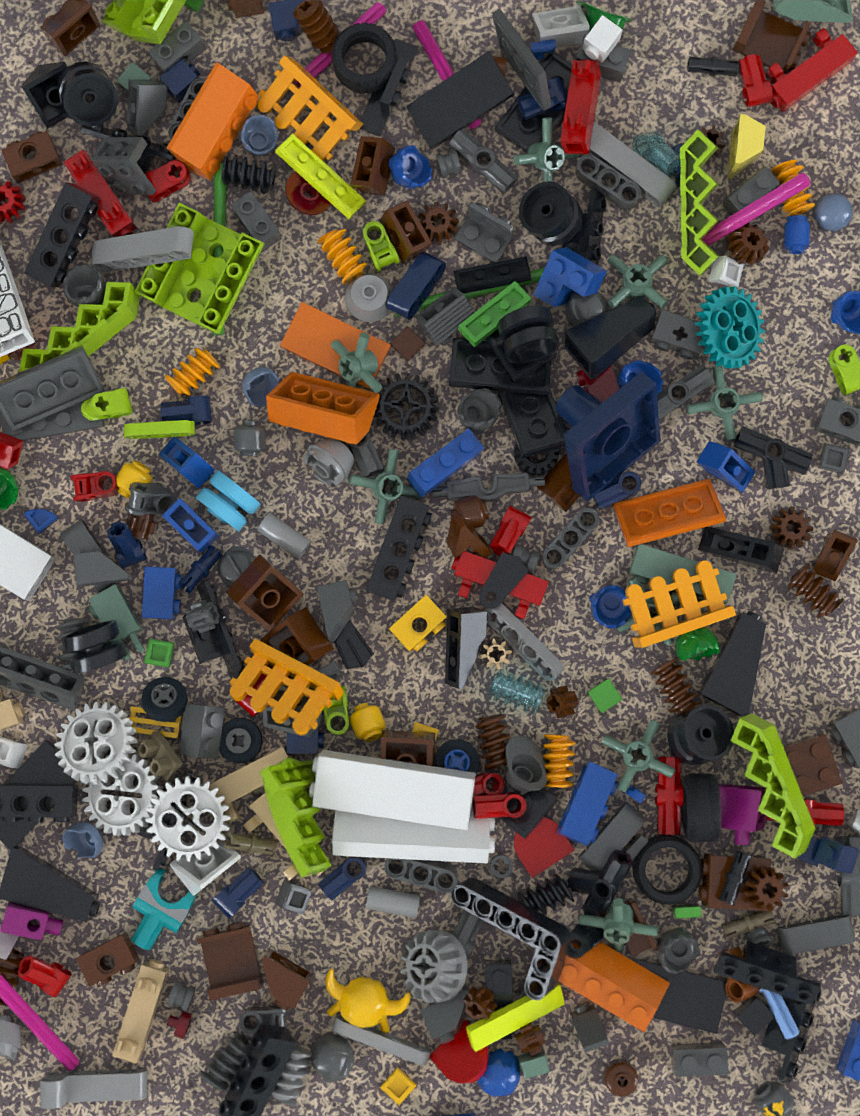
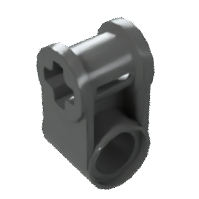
[124,482,177,516]
[239,1005,289,1035]

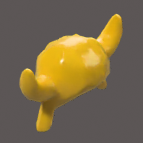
[325,968,411,1033]

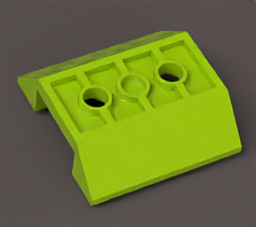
[102,0,186,45]
[134,203,264,334]

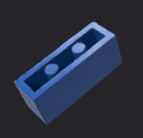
[406,429,484,499]
[556,762,618,846]

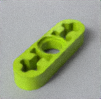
[124,420,195,439]

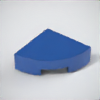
[530,39,556,61]
[23,509,60,534]
[626,784,646,803]

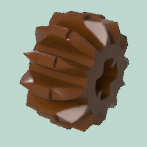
[418,201,459,245]
[726,222,770,267]
[769,506,813,550]
[743,866,789,911]

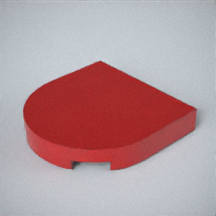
[514,817,574,878]
[429,1019,489,1084]

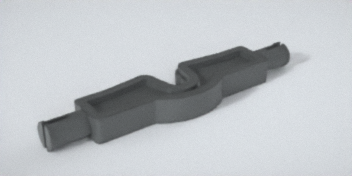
[432,473,545,502]

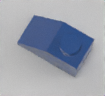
[158,437,215,489]
[697,441,755,493]

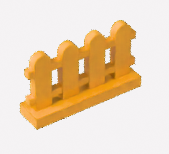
[257,55,363,161]
[622,560,736,648]
[229,639,344,735]

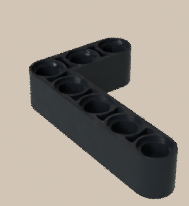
[451,877,572,1001]

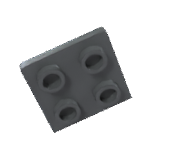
[91,137,156,195]
[454,202,514,263]

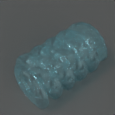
[487,669,543,716]

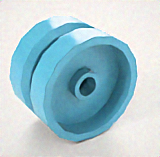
[195,470,261,532]

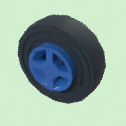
[434,739,480,774]

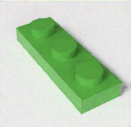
[458,281,532,347]

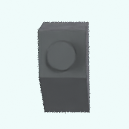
[127,79,168,136]
[73,548,133,587]
[317,580,357,642]
[420,989,469,1044]
[570,1003,610,1053]

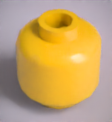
[116,460,152,499]
[349,703,386,743]

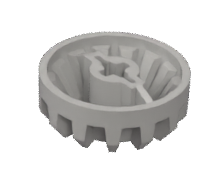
[400,930,467,1003]

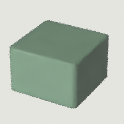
[117,62,151,93]
[519,1048,550,1079]

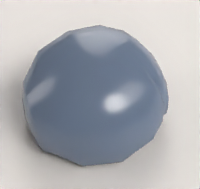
[241,115,278,156]
[812,193,853,232]
[242,367,280,407]
[62,821,104,859]

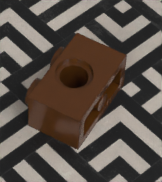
[1,131,63,183]
[350,136,395,196]
[379,200,432,264]
[76,932,140,987]

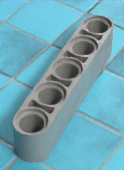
[589,121,677,207]
[91,227,194,272]

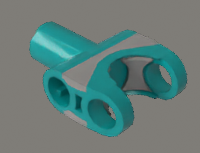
[131,867,198,951]

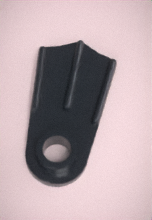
[479,553,528,609]
[334,620,374,669]
[567,915,606,959]

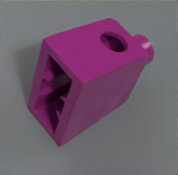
[719,784,767,845]
[0,902,63,940]

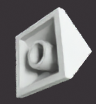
[532,6,590,48]
[170,839,241,896]

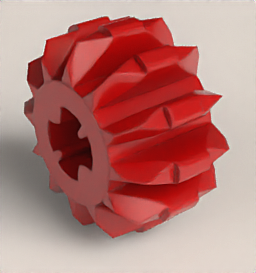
[0,181,26,224]

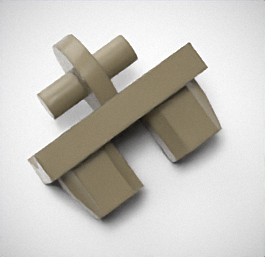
[137,730,183,782]

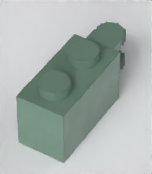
[89,584,145,660]

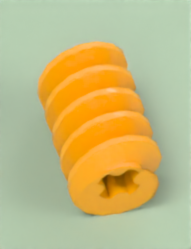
[771,159,815,217]
[317,229,367,285]
[164,347,221,398]
[543,734,576,788]

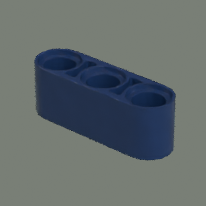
[386,251,446,320]

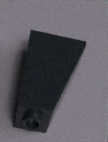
[564,295,657,380]
[698,611,766,717]
[0,846,100,922]

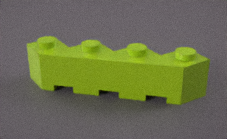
[680,129,720,275]
[19,282,140,373]
[731,713,815,859]

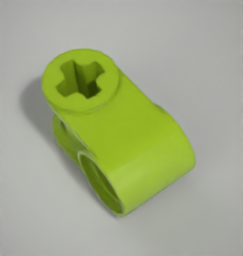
[363,221,400,273]
[828,344,860,396]
[81,388,133,421]
[323,685,350,735]

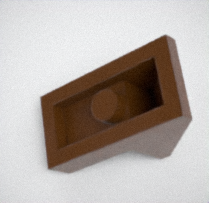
[447,511,492,558]
[812,530,858,581]

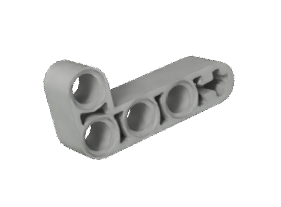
[40,1069,148,1109]

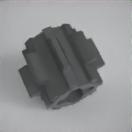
[186,600,219,633]

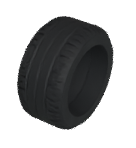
[332,23,397,94]
[682,773,721,842]
[632,835,702,905]

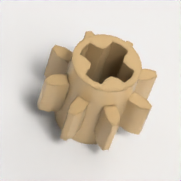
[480,638,512,670]

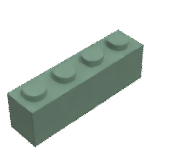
[628,544,737,604]

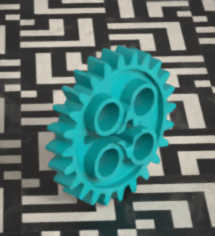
[695,286,765,369]

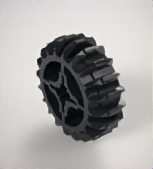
[374,373,439,441]

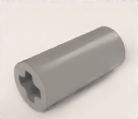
[257,513,311,560]
[366,886,420,918]

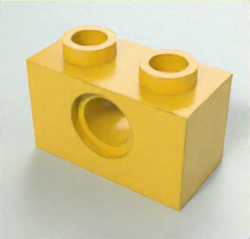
[389,595,447,652]

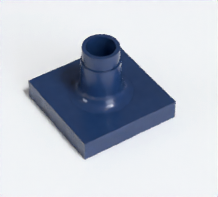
[556,371,661,502]

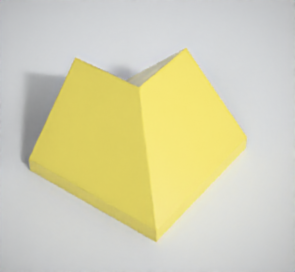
[727,114,766,179]

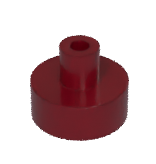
[167,1011,193,1039]

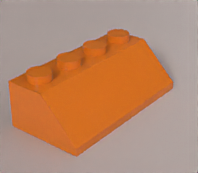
[167,62,259,181]
[266,372,380,445]
[558,942,670,1032]

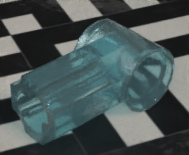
[632,131,681,176]

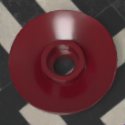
[285,171,331,215]

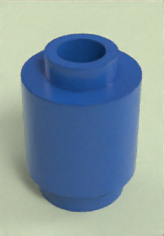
[784,215,810,254]

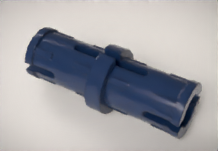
[178,546,222,593]

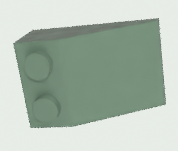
[773,0,853,23]

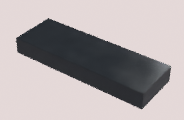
[453,256,532,294]

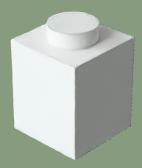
[582,15,623,63]

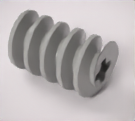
[271,1046,312,1106]

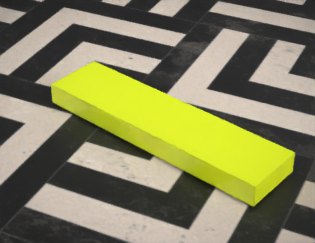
[275,134,366,219]
[466,982,565,1052]

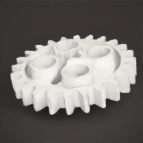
[54,702,137,785]
[82,753,163,836]
[145,776,231,862]

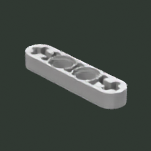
[484,603,563,681]
[332,1016,431,1065]

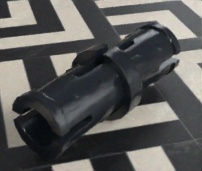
[687,56,739,77]
[718,850,753,905]

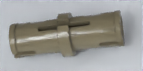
[224,832,276,855]
[721,911,776,940]

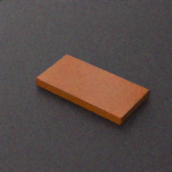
[280,302,391,390]
[613,478,726,547]

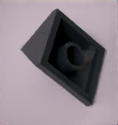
[21,61,69,129]

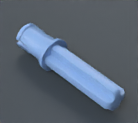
[759,989,799,1039]

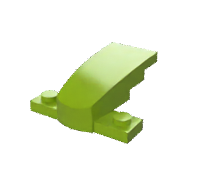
[260,758,332,878]

